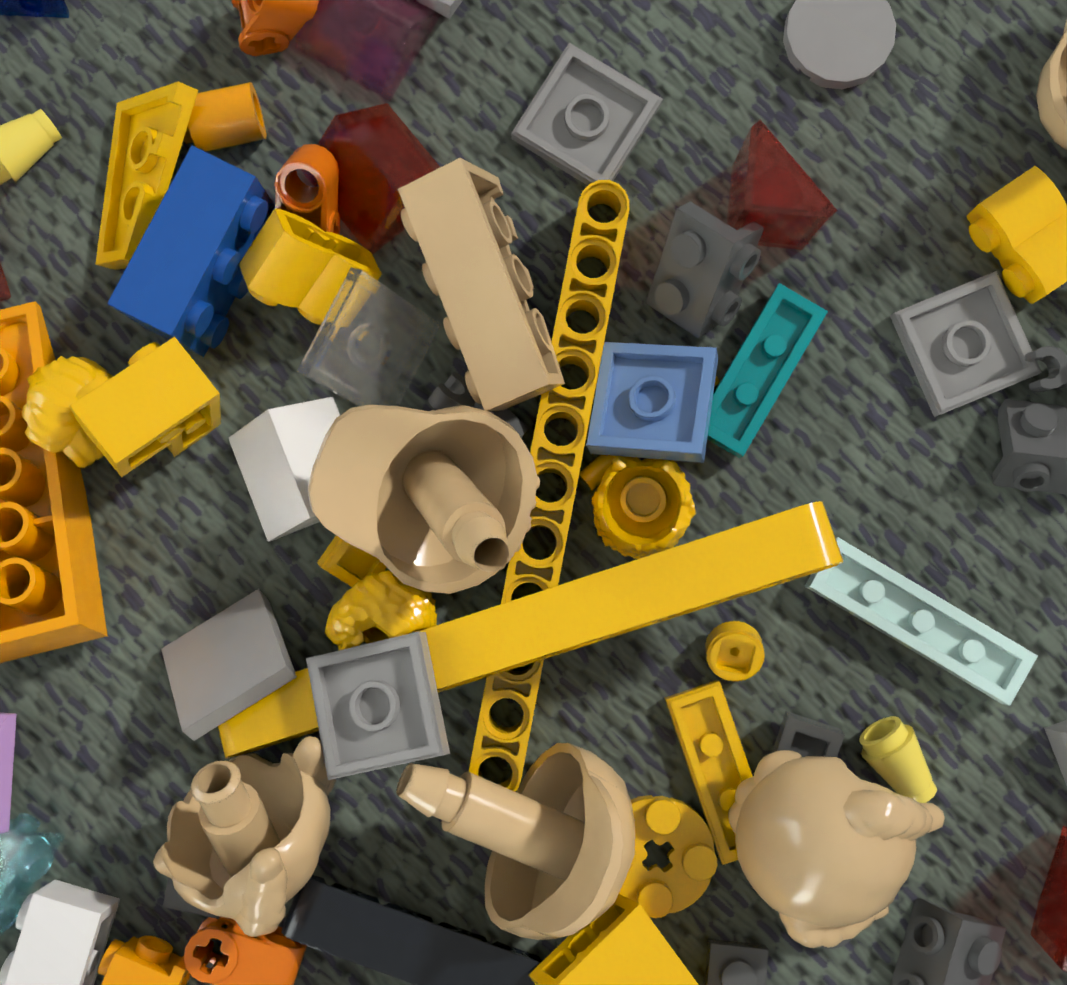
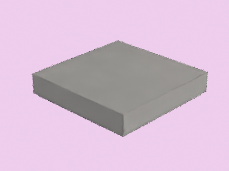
[511,43,663,185]
[890,271,1042,417]
[161,589,297,741]
[306,631,450,780]

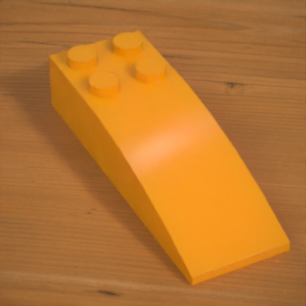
[0,301,108,663]

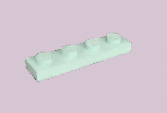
[805,537,1038,706]

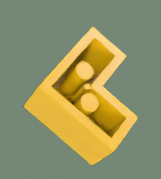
[70,337,221,477]

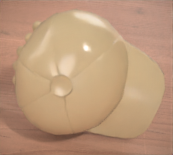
[308,405,540,594]
[396,743,635,940]

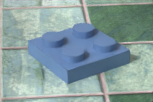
[586,342,718,463]

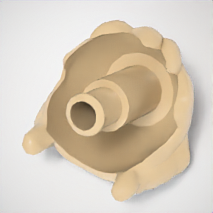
[153,736,336,937]
[728,750,944,948]

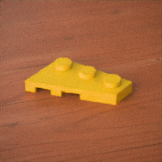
[95,81,198,270]

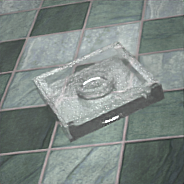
[297,267,441,407]

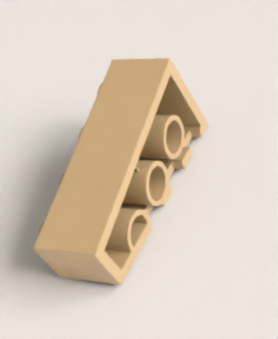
[398,158,565,411]

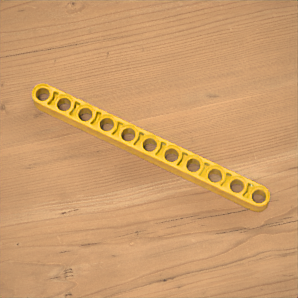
[469,180,629,792]
[218,501,844,758]

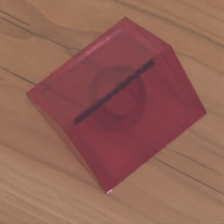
[295,0,441,101]

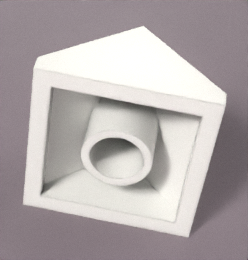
[228,397,340,542]

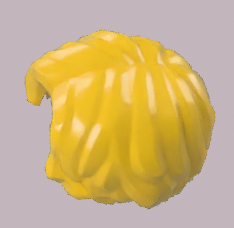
[22,356,113,468]
[592,456,696,559]
[325,570,437,650]

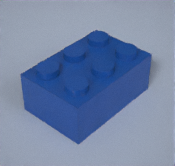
[107,145,275,358]

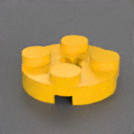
[619,795,718,918]

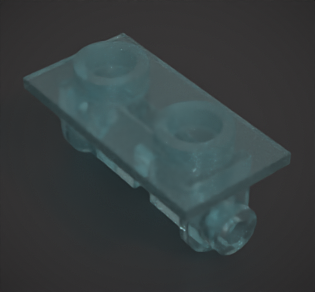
[0,813,65,936]

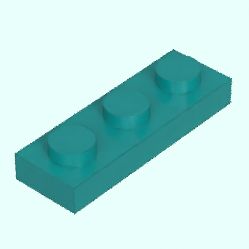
[707,283,828,459]

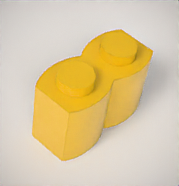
[966,166,1067,304]
[239,208,382,326]

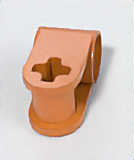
[231,0,319,56]
[274,144,340,234]
[184,917,307,985]

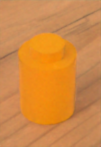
[183,82,266,152]

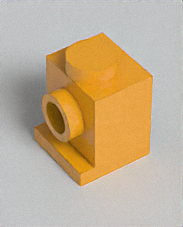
[97,936,191,985]

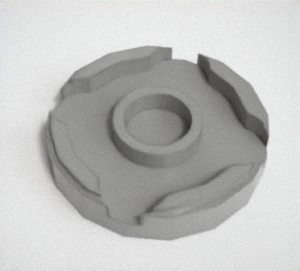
[783,0,896,89]

